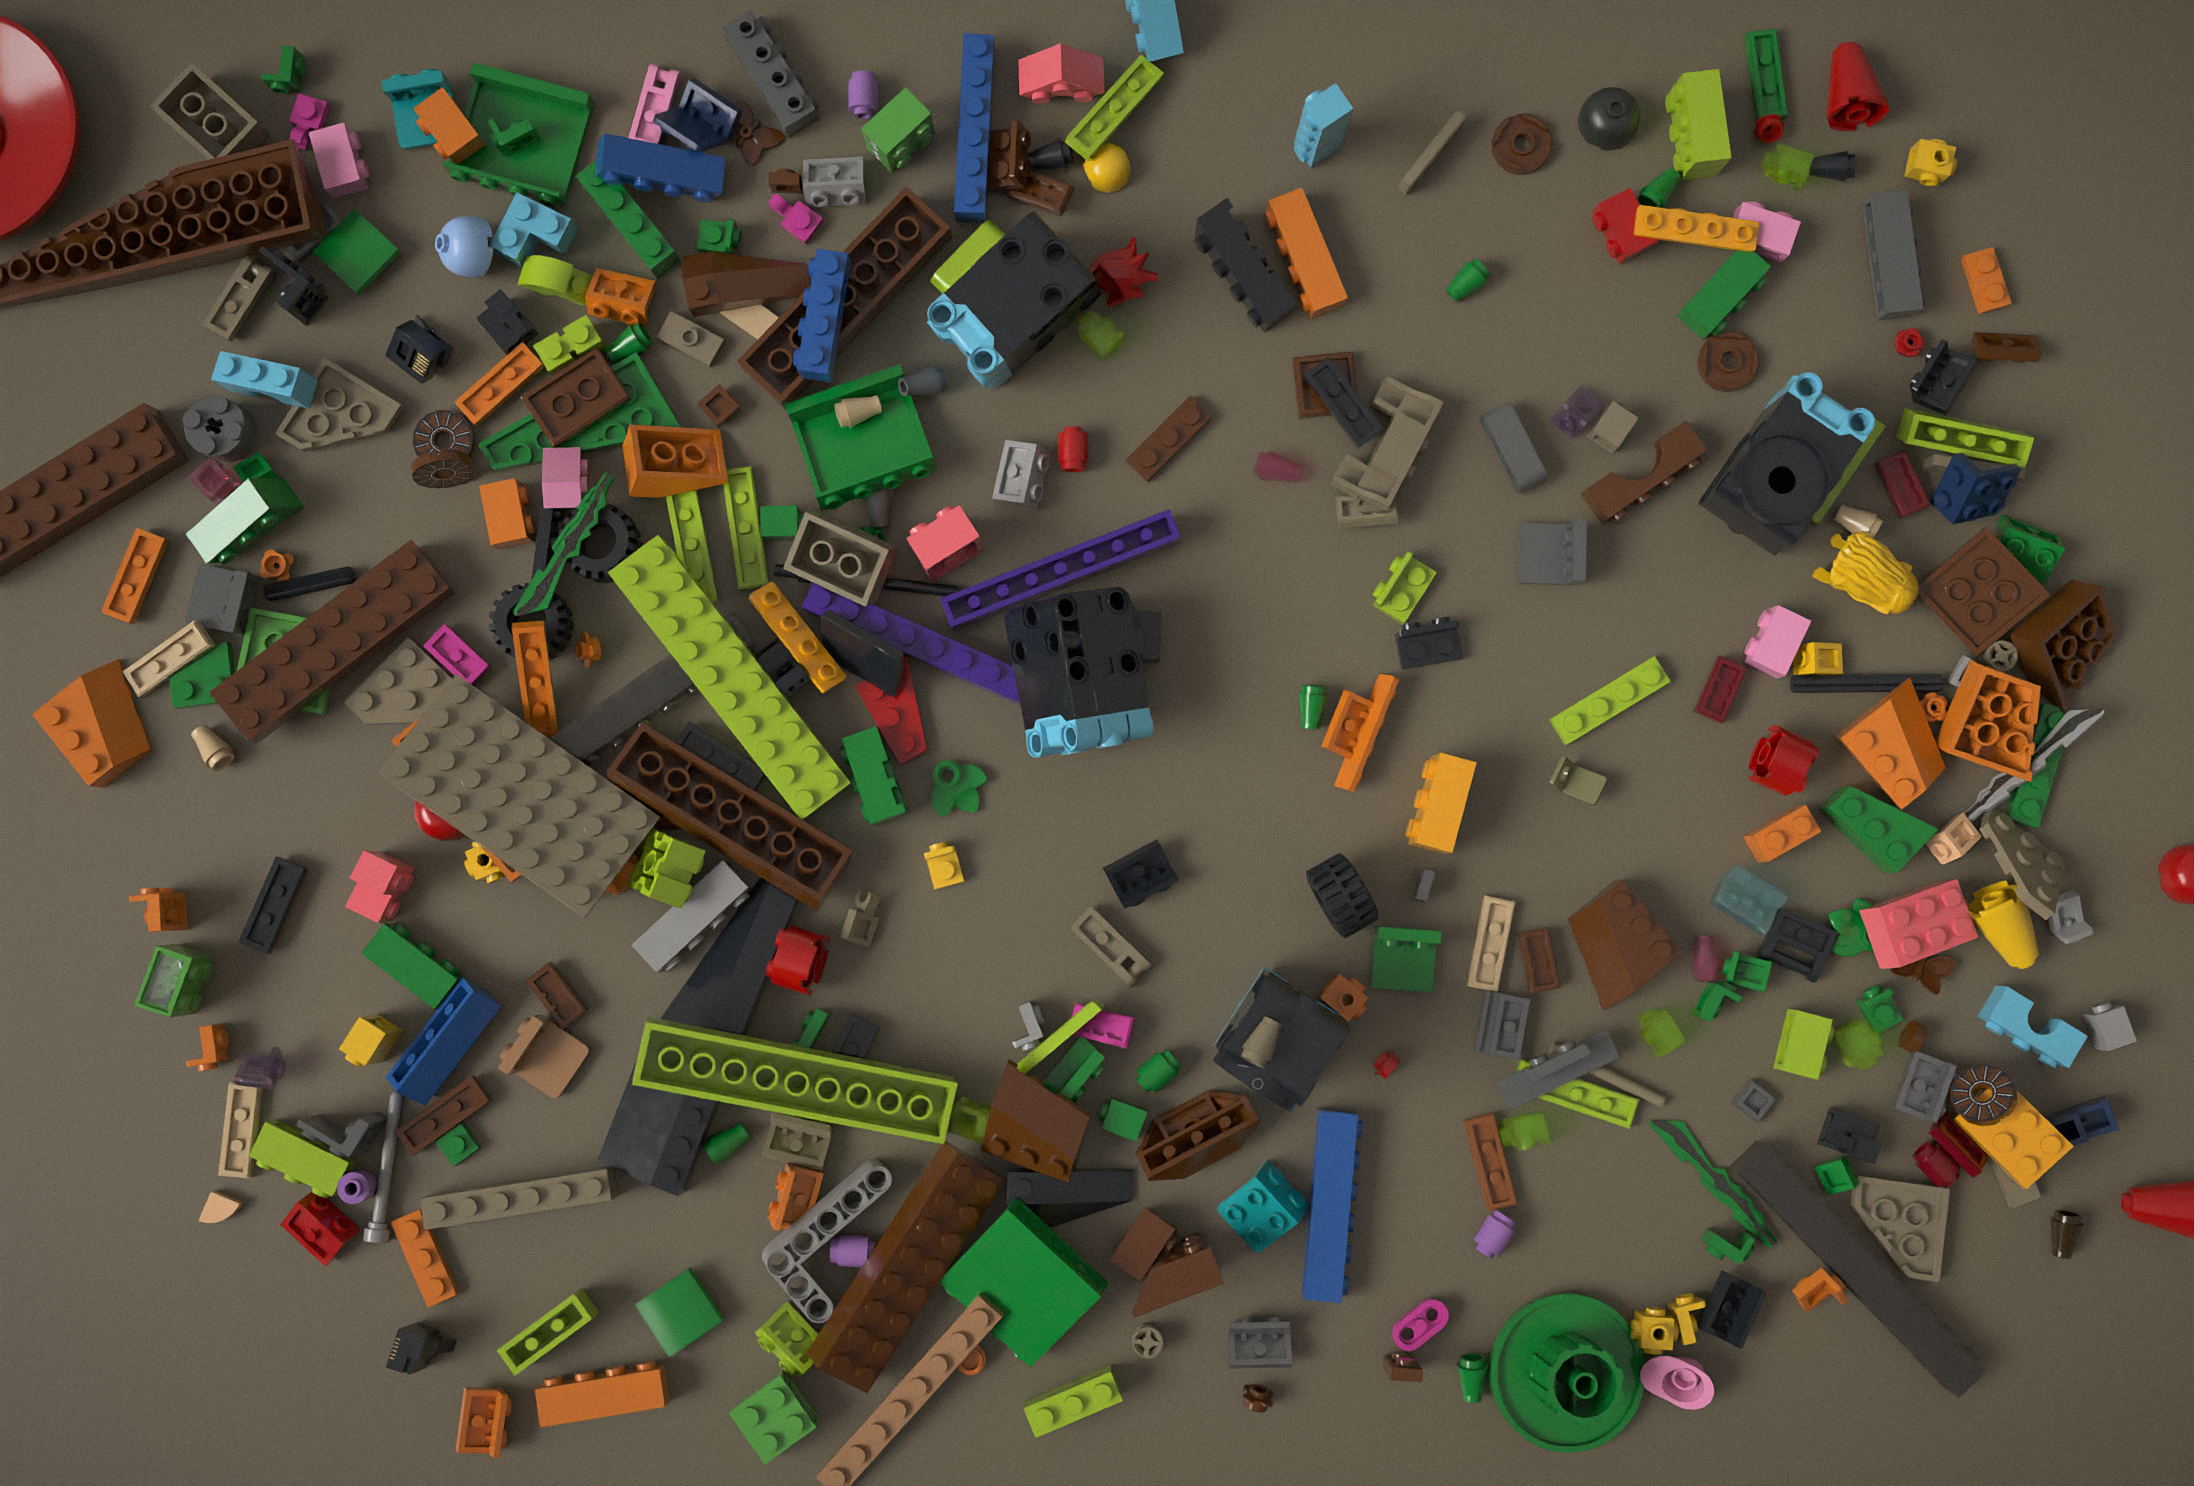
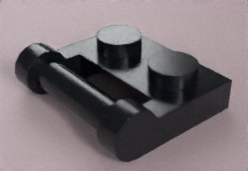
[1756,908,1838,983]

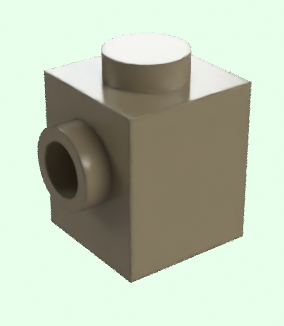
[1587,401,1638,454]

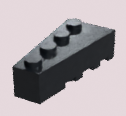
[1194,198,1296,332]

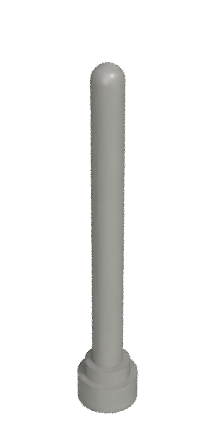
[363,1091,403,1243]

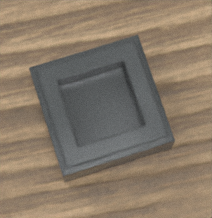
[1412,869,1436,902]
[1732,1079,1777,1123]

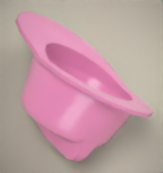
[1640,1356,1714,1410]

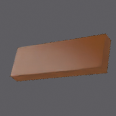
[1463,1112,1518,1212]

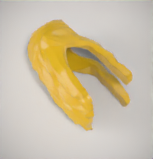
[1812,531,1919,615]

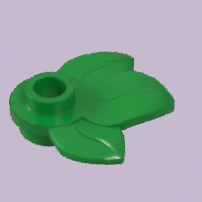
[930,760,987,817]
[1828,898,1874,957]

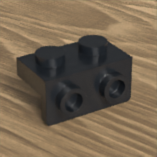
[1909,339,1977,416]
[1103,839,1179,909]
[1697,1270,1767,1349]

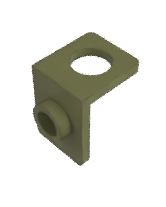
[1550,756,1608,806]

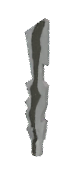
[1964,709,2105,823]

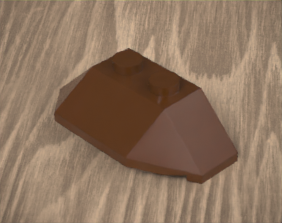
[1135,1091,1260,1181]

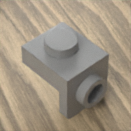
[2048,890,2094,944]
[1012,1001,1045,1051]

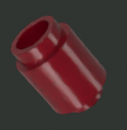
[1912,1140,1960,1187]

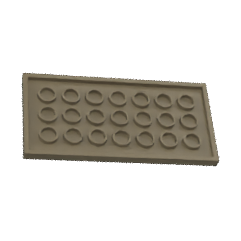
[378,674,660,919]

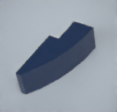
[2044,1096,2119,1146]

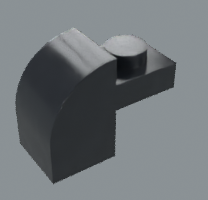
[755,637,811,697]

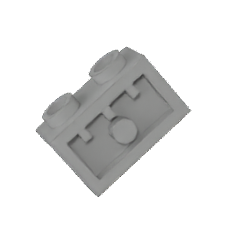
[803,156,866,208]
[992,440,1050,510]

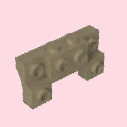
[1329,376,1444,511]

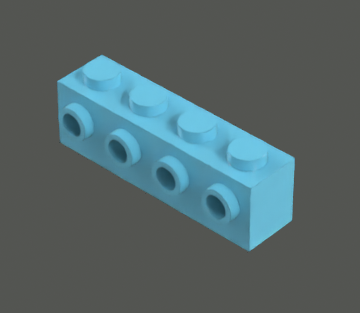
[1294,83,1354,168]

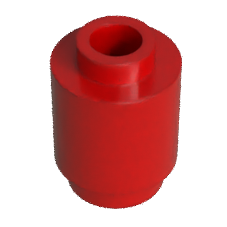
[1058,426,1089,472]

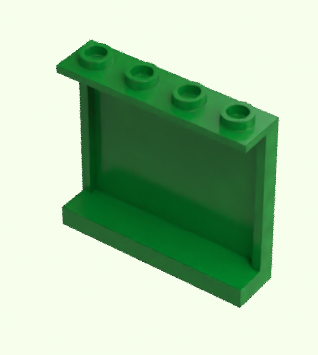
[442,62,595,207]
[785,364,937,511]
[939,1197,1109,1367]

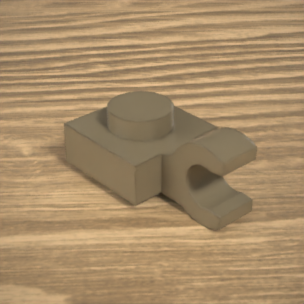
[840,889,880,947]

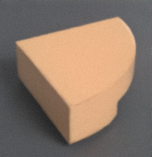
[198,1191,243,1223]

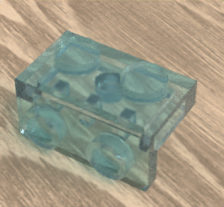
[1709,865,1788,936]

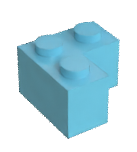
[1124,0,1184,62]
[489,192,578,268]

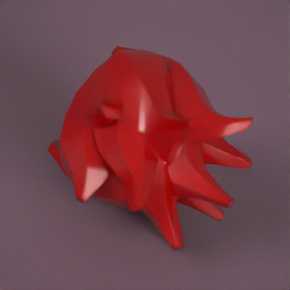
[1089,237,1159,307]

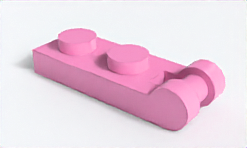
[629,64,681,144]

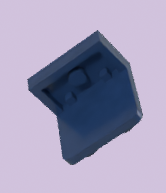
[653,78,743,152]
[1930,453,2021,525]

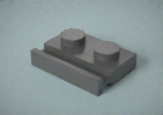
[1473,990,1531,1060]

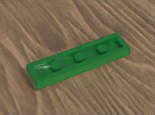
[2006,703,2071,829]

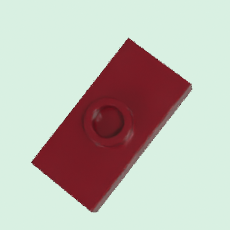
[1874,450,1931,518]
[1693,655,1748,724]
[1929,1112,1988,1178]

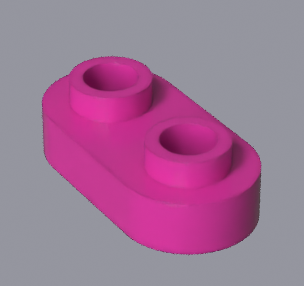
[1392,1298,1449,1351]

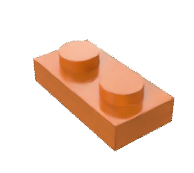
[1960,247,2012,315]

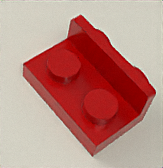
[280,1191,360,1267]

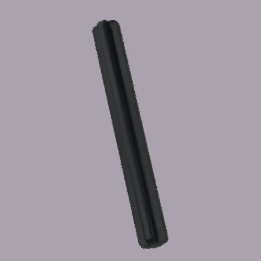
[1790,674,1944,693]

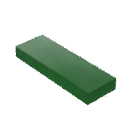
[1744,28,1789,122]

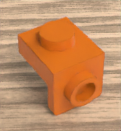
[186,1023,229,1071]
[1792,1268,1848,1313]

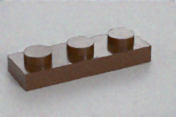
[1126,396,1212,482]
[395,1075,492,1156]

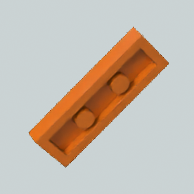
[454,342,545,427]
[101,528,169,625]
[391,1208,459,1308]

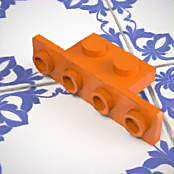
[1321,674,1399,792]

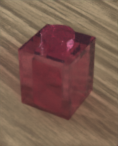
[188,457,242,505]

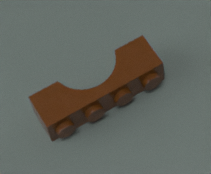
[1581,420,1707,524]

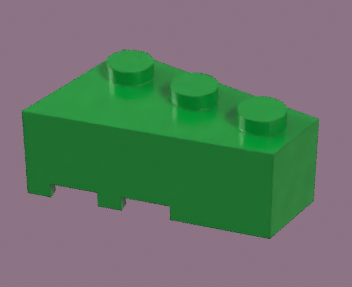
[839,726,910,827]
[1818,786,1939,874]

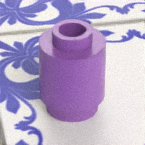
[848,71,879,119]
[337,1169,377,1204]
[1473,1210,1517,1259]
[830,1235,876,1267]

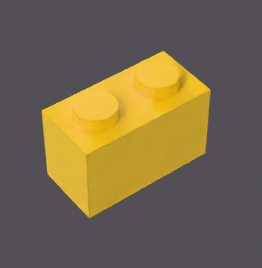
[339,1014,404,1067]

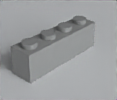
[631,860,752,972]

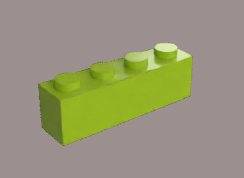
[1896,408,2034,467]

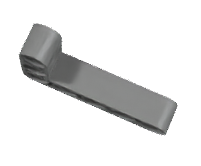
[762,1159,892,1323]

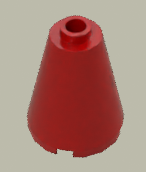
[1826,42,1889,131]
[2121,1180,2194,1240]

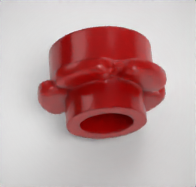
[1754,114,1784,143]
[1895,328,1925,357]
[1373,1051,1401,1079]

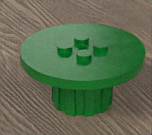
[1489,1292,1645,1453]

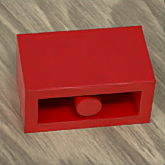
[1592,188,1658,265]

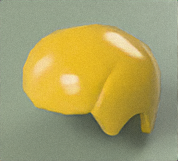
[1084,142,1131,193]

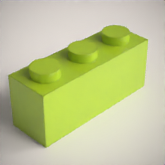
[249,1119,358,1198]
[497,1288,600,1376]
[1023,1365,1123,1438]

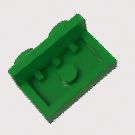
[1043,1037,1106,1103]

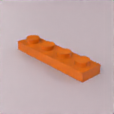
[512,621,559,737]

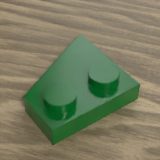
[169,642,235,709]

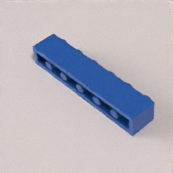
[954,33,995,223]
[1301,1108,1363,1303]

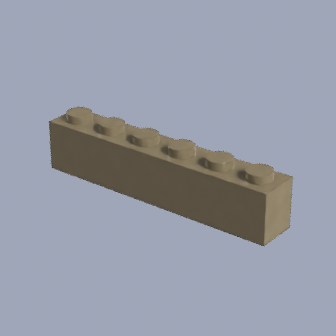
[420,1166,618,1230]

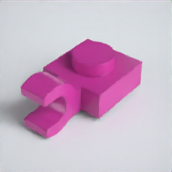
[289,94,330,151]
[768,193,824,245]

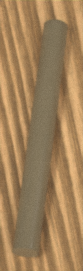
[1548,1042,1666,1107]

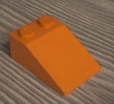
[622,424,728,498]

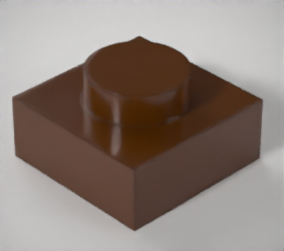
[768,168,803,194]
[697,384,741,429]

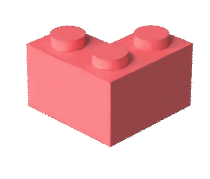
[1019,43,1105,104]
[345,850,415,923]

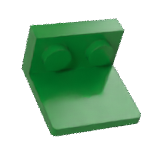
[1997,514,2065,587]
[1371,926,1441,993]

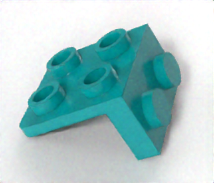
[381,68,454,150]
[1217,1160,1310,1253]

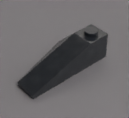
[1007,1168,1132,1228]

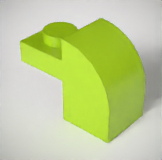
[517,255,593,306]

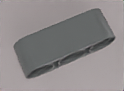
[1480,402,1547,494]

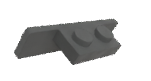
[1496,1030,1619,1110]

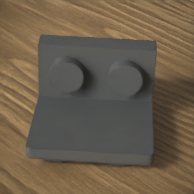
[1518,519,1587,586]
[185,564,261,636]
[297,1113,387,1158]

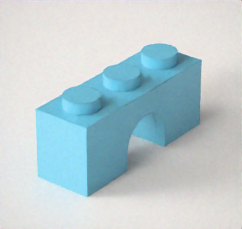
[211,351,319,409]
[1977,985,2088,1069]

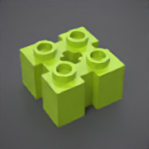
[626,829,705,909]

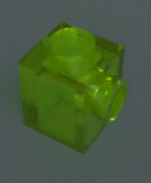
[1833,1019,1884,1070]

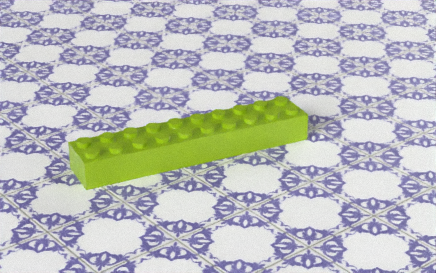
[608,535,851,820]
[632,1017,958,1144]

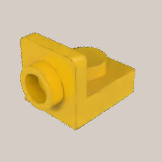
[1793,642,1843,675]
[924,841,965,890]
[1667,1293,1706,1345]

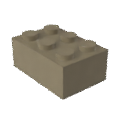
[150,62,270,160]
[783,510,899,607]

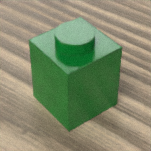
[760,505,804,541]
[1098,1097,1147,1142]

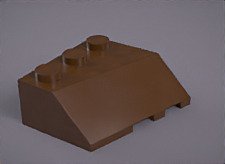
[2010,579,2118,713]
[1568,880,1682,1010]
[980,1059,1091,1183]
[1132,1232,1224,1318]

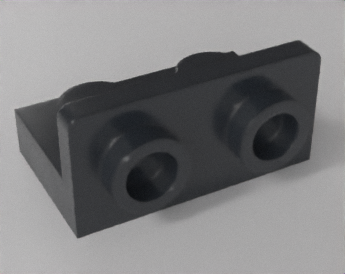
[1394,617,1463,670]

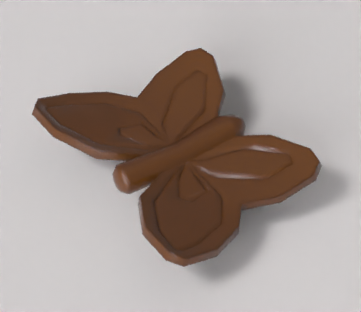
[731,100,784,166]
[1890,956,1956,995]

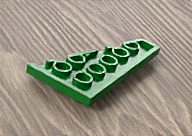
[478,352,681,472]

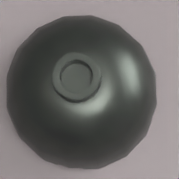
[1578,87,1641,151]

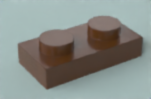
[1971,332,2042,363]
[1383,1351,1423,1382]

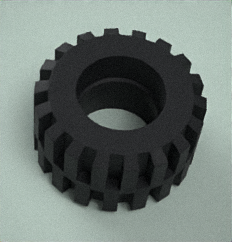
[559,502,642,583]
[489,583,574,660]
[1306,853,1378,939]

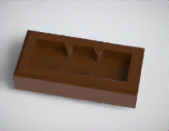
[1007,171,1074,216]
[1517,927,1561,994]
[525,961,589,1030]

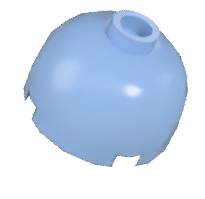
[435,216,493,278]

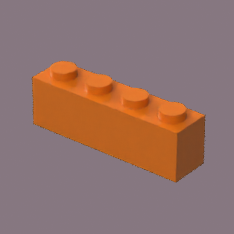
[1264,187,1348,319]
[535,1360,670,1427]

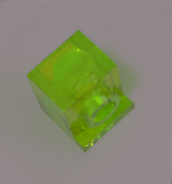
[1761,143,1814,191]
[1078,310,1125,361]
[1639,1007,1686,1058]
[948,1097,991,1144]
[1500,1111,1551,1150]

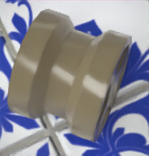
[1979,641,2018,671]
[1132,1323,1163,1359]

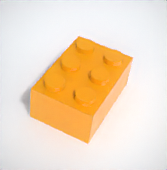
[1405,752,1477,854]
[1953,1089,2074,1189]

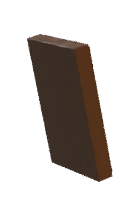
[520,346,632,448]

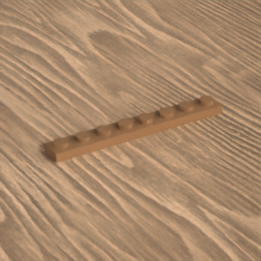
[815,1293,1004,1486]

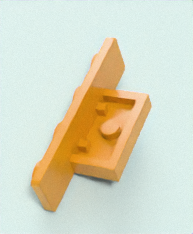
[1634,205,1759,253]
[749,582,846,693]

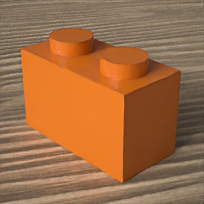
[413,87,486,165]
[479,478,536,550]
[1743,805,1822,863]

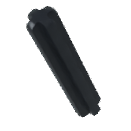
[263,566,356,601]

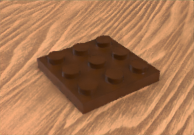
[1918,526,2051,657]

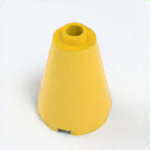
[1965,880,2039,969]

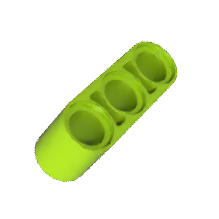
[930,219,1006,294]

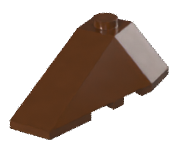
[682,251,811,317]

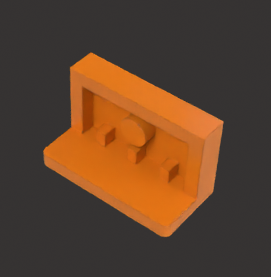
[767,1163,824,1234]
[455,1387,511,1458]

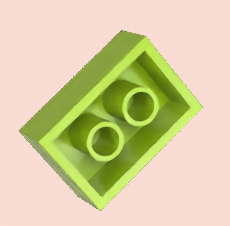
[1665,69,1732,181]

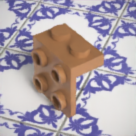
[498,1014,590,1099]

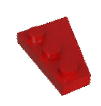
[854,655,928,766]

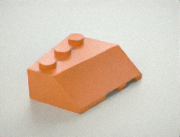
[32,659,152,788]
[1935,660,2041,782]
[1836,677,1946,810]

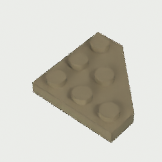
[275,357,404,452]
[344,637,453,725]
[1979,808,2066,920]
[1850,1175,1950,1282]

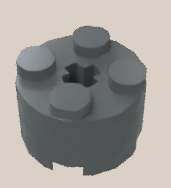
[182,395,258,463]

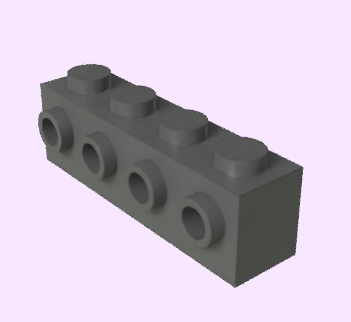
[721,9,819,138]
[1862,190,1926,320]

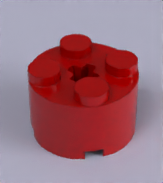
[1748,725,1819,796]
[766,925,830,996]

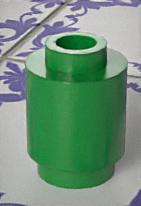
[1136,1048,1182,1094]

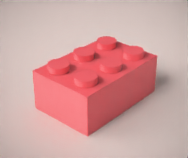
[906,505,984,583]
[1859,879,1978,969]

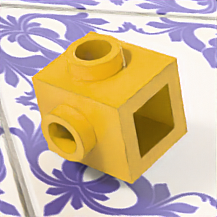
[1904,139,1957,186]
[464,842,505,884]
[1630,1307,1678,1355]

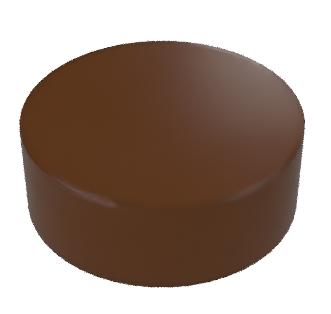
[1898,1020,1927,1053]

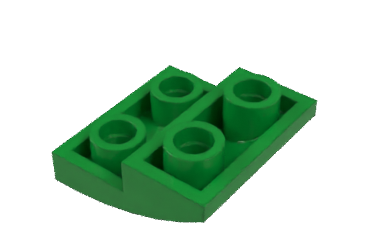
[312,208,401,295]
[635,1267,725,1357]

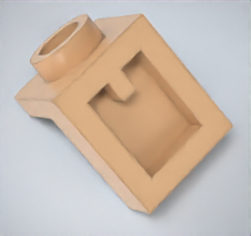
[1925,812,1982,864]

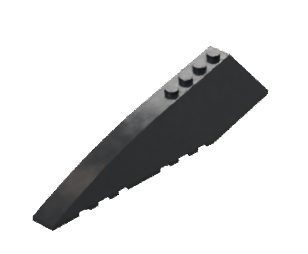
[598,877,798,1197]

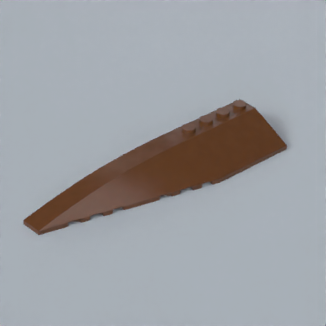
[0,139,326,308]

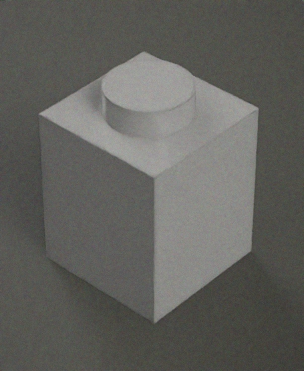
[2082,1001,2137,1051]

